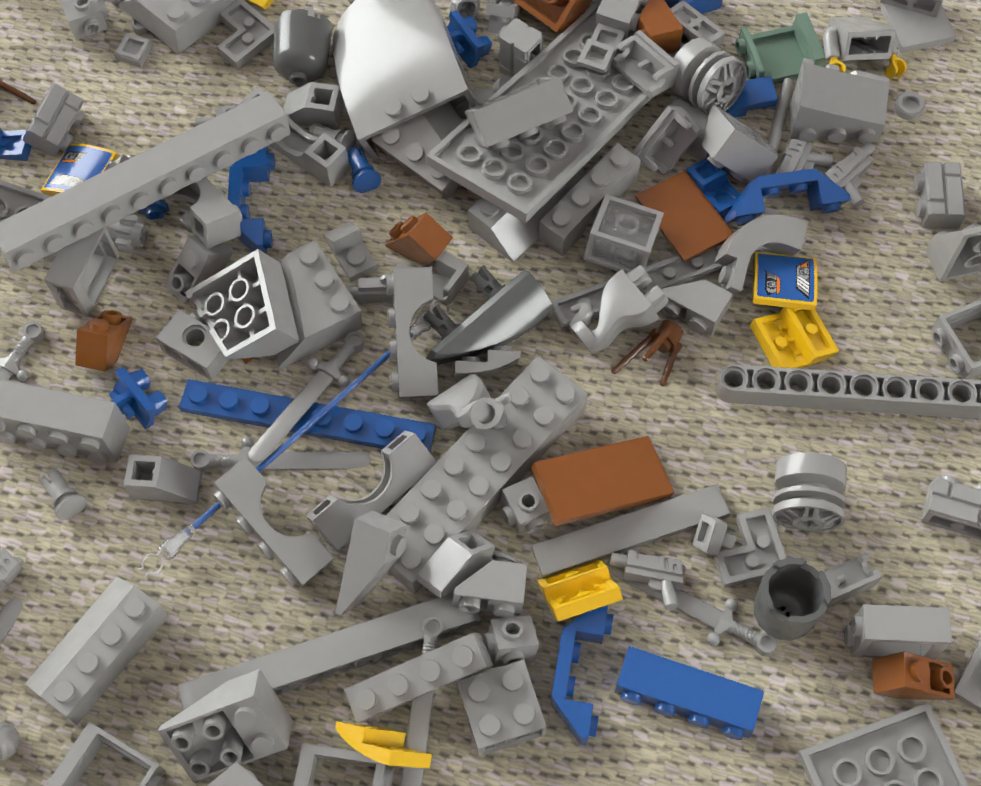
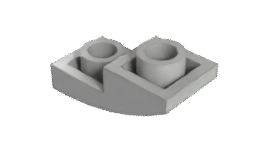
[454,346,520,379]

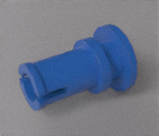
[347,146,381,193]

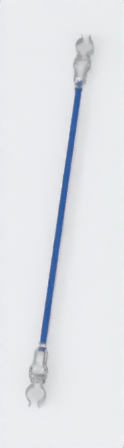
[138,296,453,577]

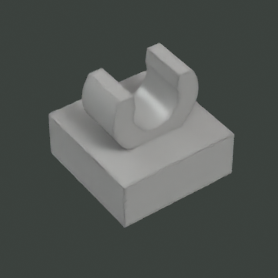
[692,513,737,556]

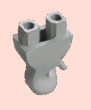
[570,265,669,353]
[427,373,512,430]

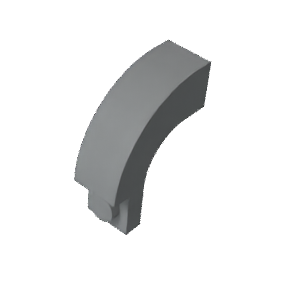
[715,214,808,297]

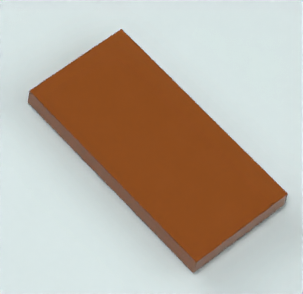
[531,436,674,526]

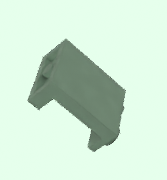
[735,12,826,84]

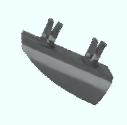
[423,265,554,365]

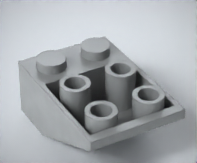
[158,669,293,783]

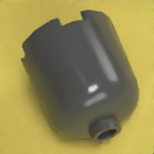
[272,9,333,85]
[754,557,831,641]

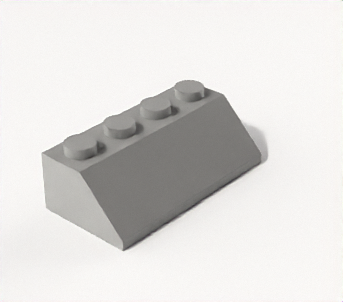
[468,167,587,263]
[25,577,168,725]

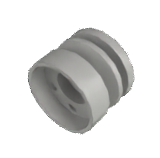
[669,38,747,115]
[772,452,847,531]

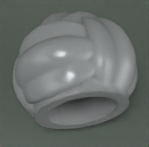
[450,0,480,19]
[0,722,20,761]

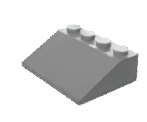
[926,224,981,282]

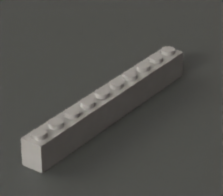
[0,91,290,273]

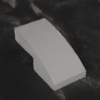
[577,23,625,74]

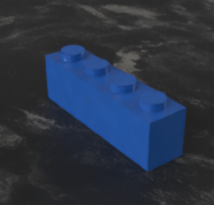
[614,646,764,740]

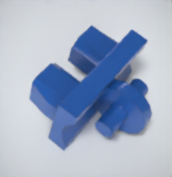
[447,11,492,68]
[109,367,167,430]

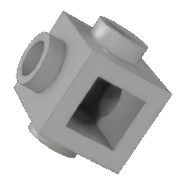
[60,0,109,40]
[500,476,550,534]
[483,615,539,667]

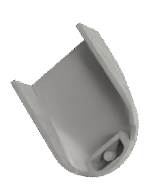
[333,0,478,160]

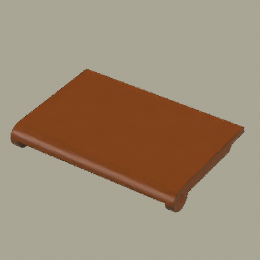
[635,171,734,262]

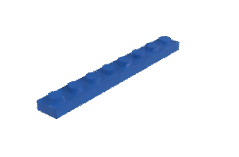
[179,379,436,452]

